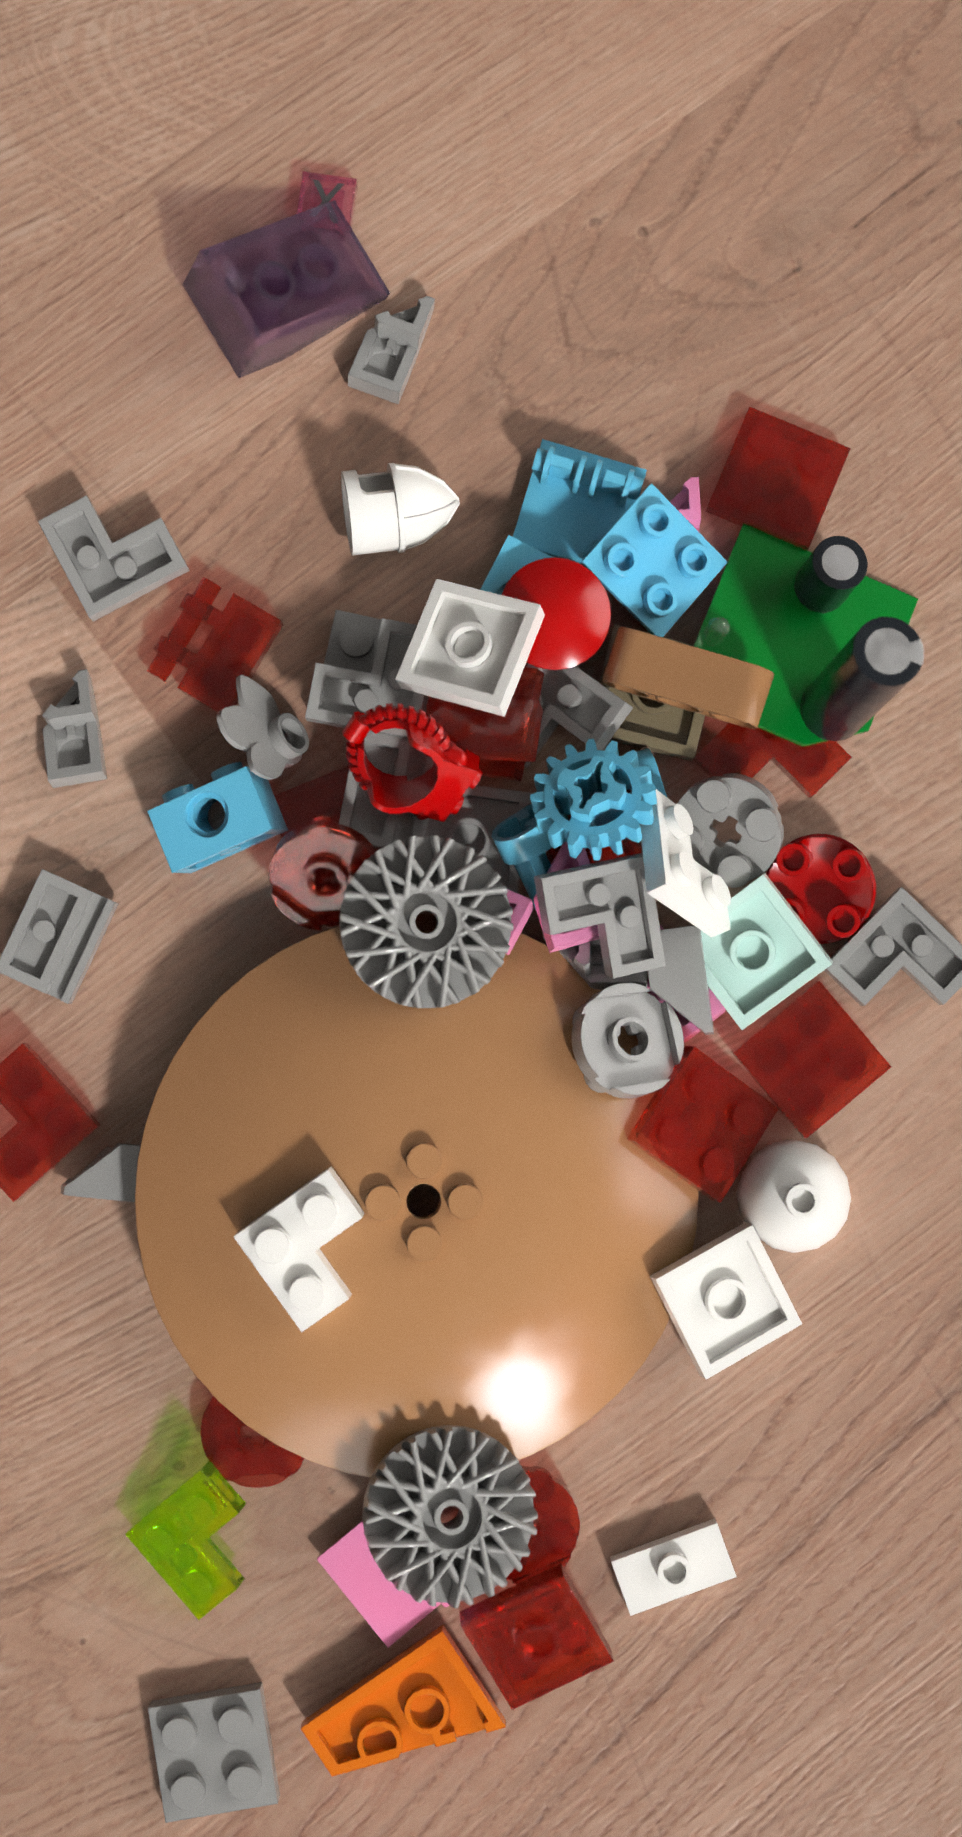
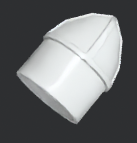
[341,463,460,556]

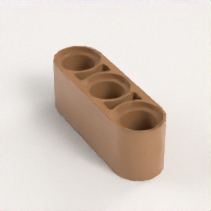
[601,627,775,729]

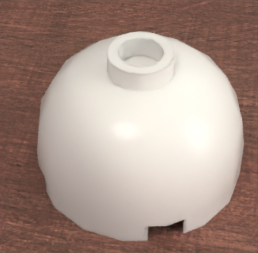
[736,1139,851,1253]

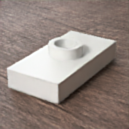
[610,1518,736,1616]

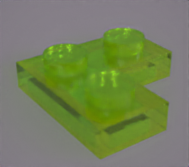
[125,1461,246,1620]

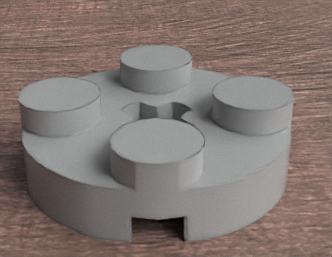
[677,773,784,888]
[572,983,684,1099]

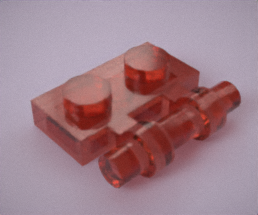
[147,577,283,713]

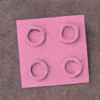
[317,1520,449,1648]

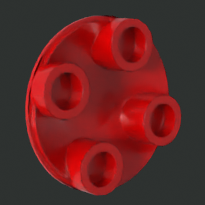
[501,558,611,670]
[766,833,876,944]

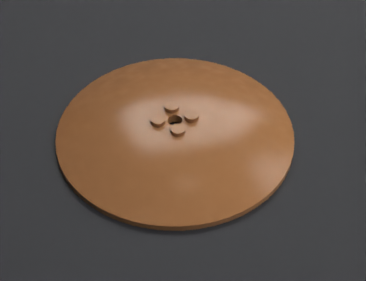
[135,914,698,1477]

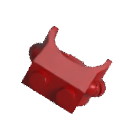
[342,703,482,822]

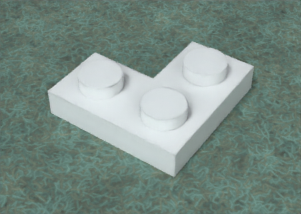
[640,789,731,938]
[234,1166,365,1332]

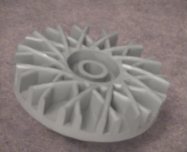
[340,835,514,1008]
[363,1425,538,1608]

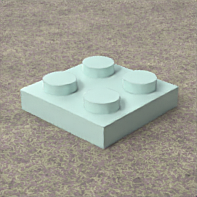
[701,873,833,1030]

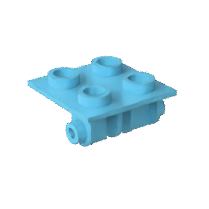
[513,439,647,565]
[580,483,727,637]

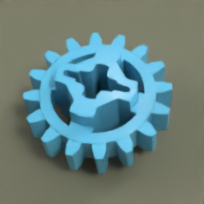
[530,739,657,861]

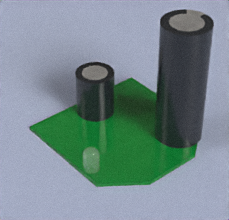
[693,523,924,747]

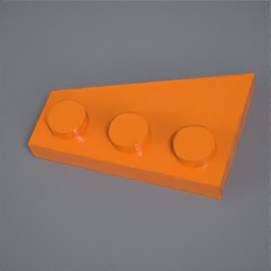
[300,1625,506,1777]

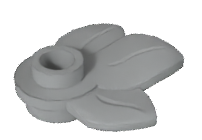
[216,675,309,780]

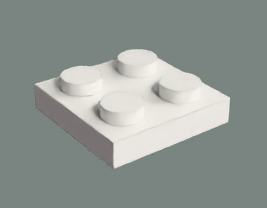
[395,579,545,717]
[650,1222,802,1379]

